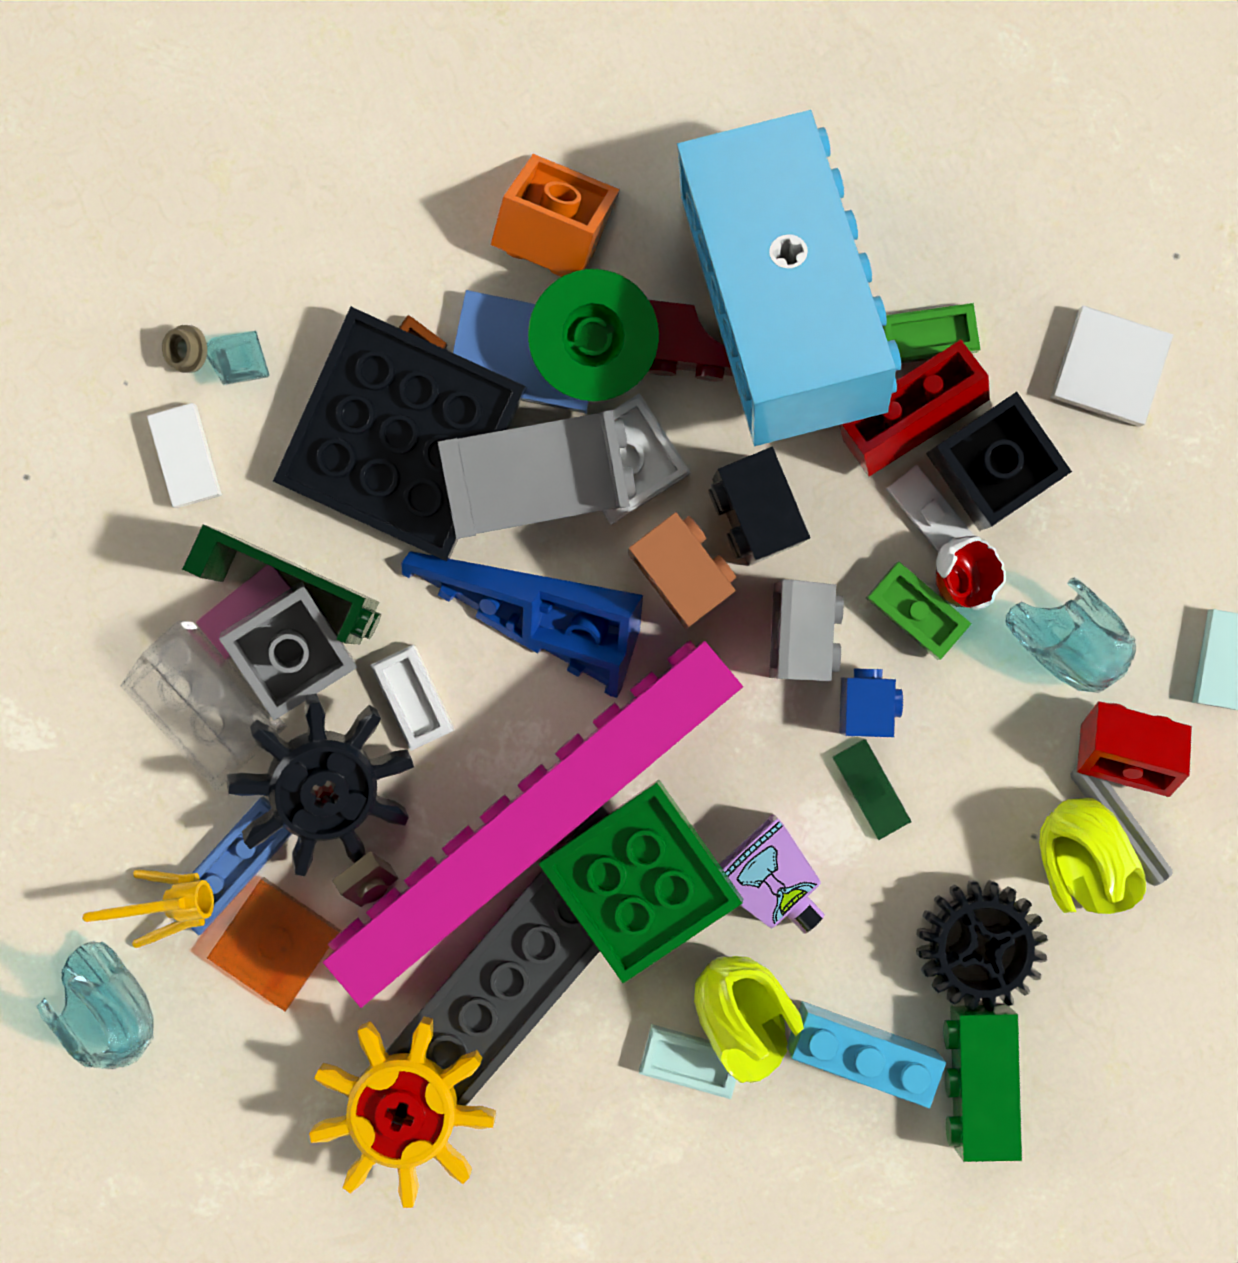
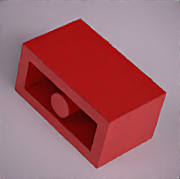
[1077,701,1192,797]

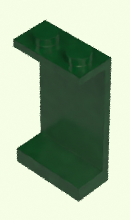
[182,524,381,645]

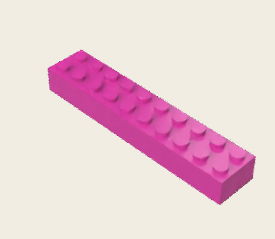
[323,640,744,1008]

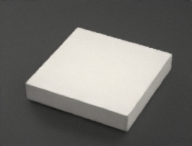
[1050,305,1174,427]
[602,393,691,525]

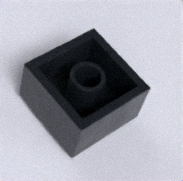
[926,391,1072,531]
[708,446,811,566]

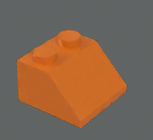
[490,154,620,277]

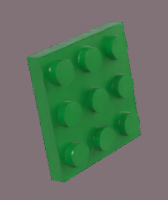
[539,779,744,983]

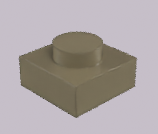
[332,851,399,907]

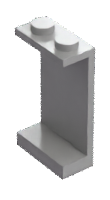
[438,410,636,539]

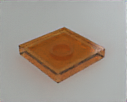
[207,877,342,1012]

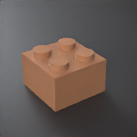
[628,512,737,629]

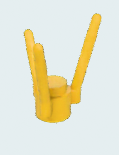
[82,869,214,948]

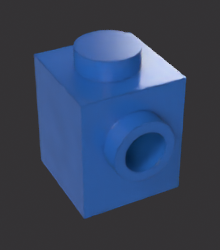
[839,668,903,737]

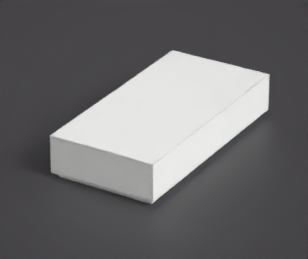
[147,403,222,508]
[370,645,455,751]

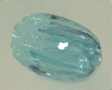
[1005,577,1136,693]
[37,941,154,1069]

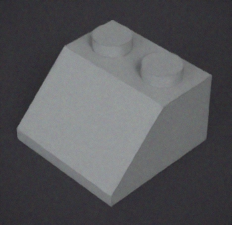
[769,579,844,681]

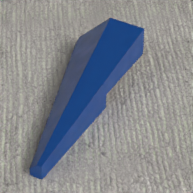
[401,551,643,698]

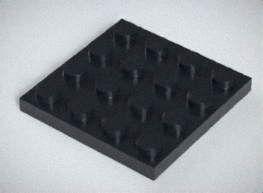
[273,306,527,561]

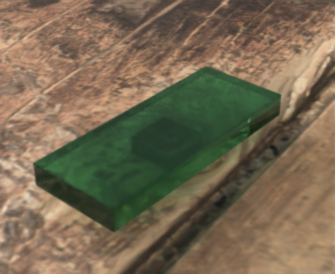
[832,738,912,840]

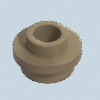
[162,325,207,373]

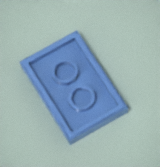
[453,290,589,413]

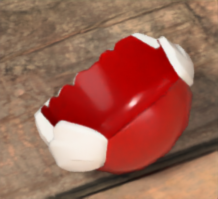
[936,535,1006,610]

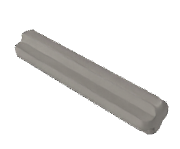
[1070,767,1172,886]

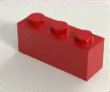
[839,340,990,477]

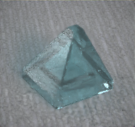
[207,331,270,385]

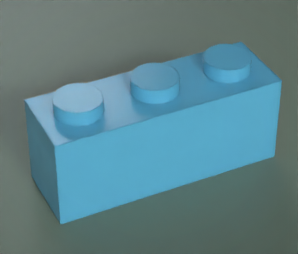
[787,1001,946,1108]

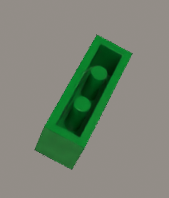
[943,1004,1022,1162]

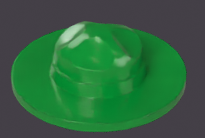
[528,269,659,401]

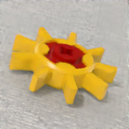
[309,1016,496,1208]

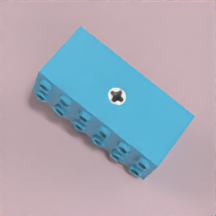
[677,110,901,446]

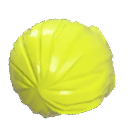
[1039,798,1146,914]
[694,956,804,1083]

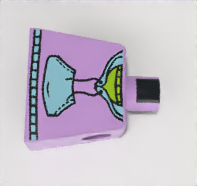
[719,814,825,934]

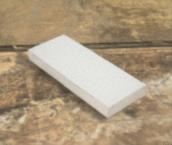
[886,464,974,553]

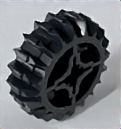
[916,880,1048,1011]

